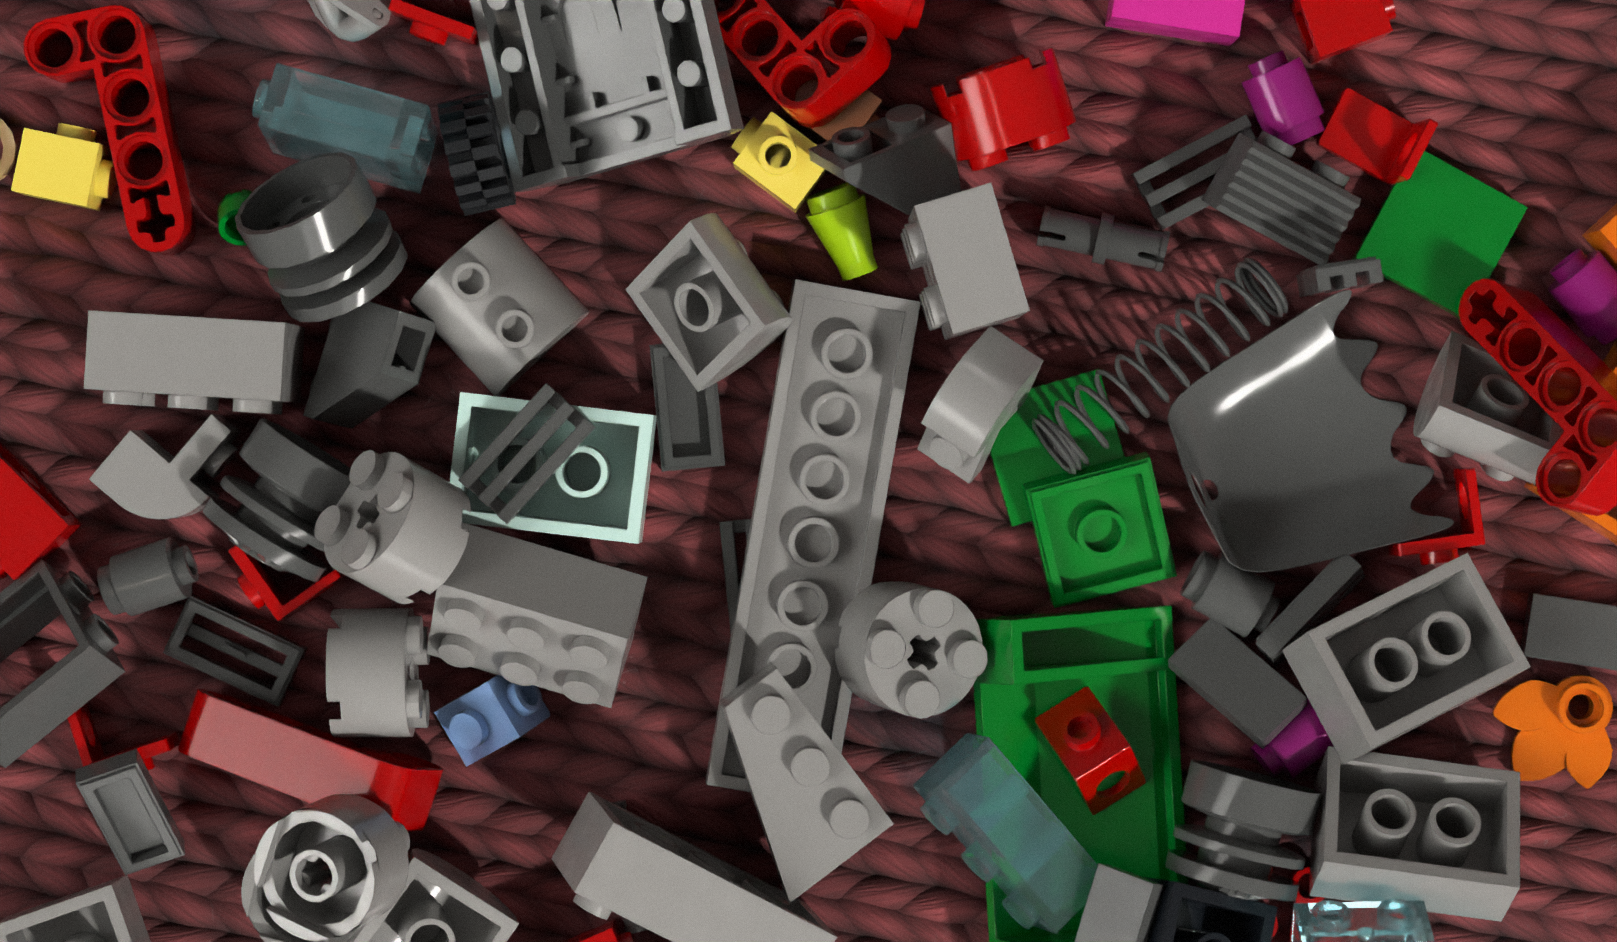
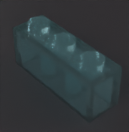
[912,733,1098,933]

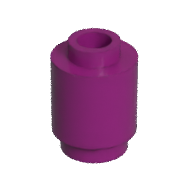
[1241,50,1325,145]
[1548,248,1617,345]
[1250,694,1334,780]

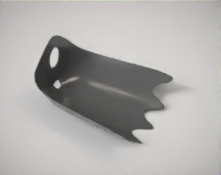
[1167,289,1454,572]

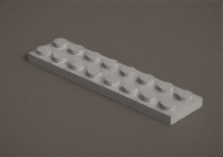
[705,279,921,792]

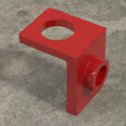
[388,0,478,47]
[1316,88,1438,185]
[1388,468,1485,565]
[228,545,347,621]
[1035,686,1146,815]
[67,703,180,770]

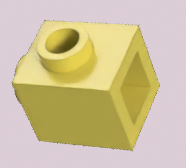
[731,111,827,213]
[11,123,117,211]

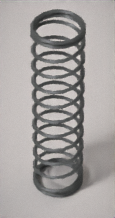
[1032,257,1288,474]

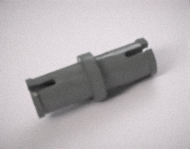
[1036,205,1170,272]

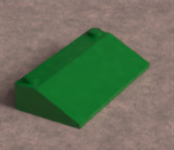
[973,605,1188,942]

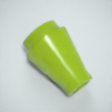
[805,182,878,281]

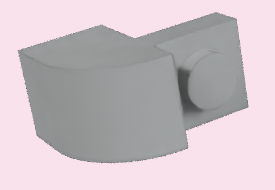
[917,326,1044,484]
[89,414,241,519]

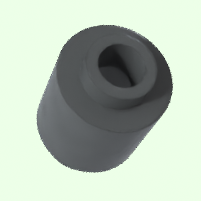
[97,537,199,616]
[1180,550,1280,637]

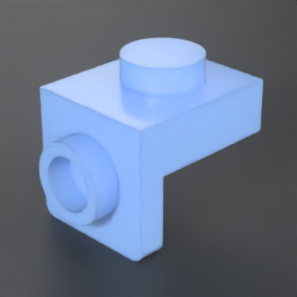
[434,675,550,767]

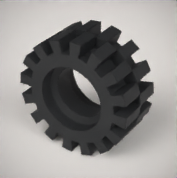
[437,91,516,216]

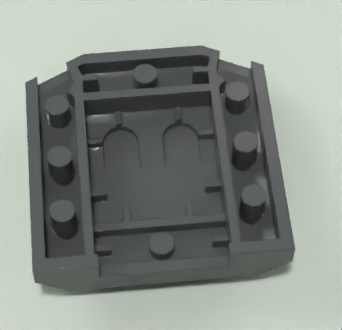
[469,0,744,192]

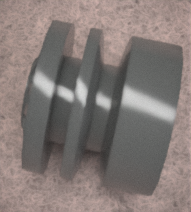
[235,152,408,322]
[203,418,351,582]
[1165,759,1322,901]

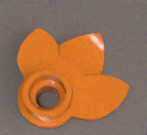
[1492,675,1613,789]

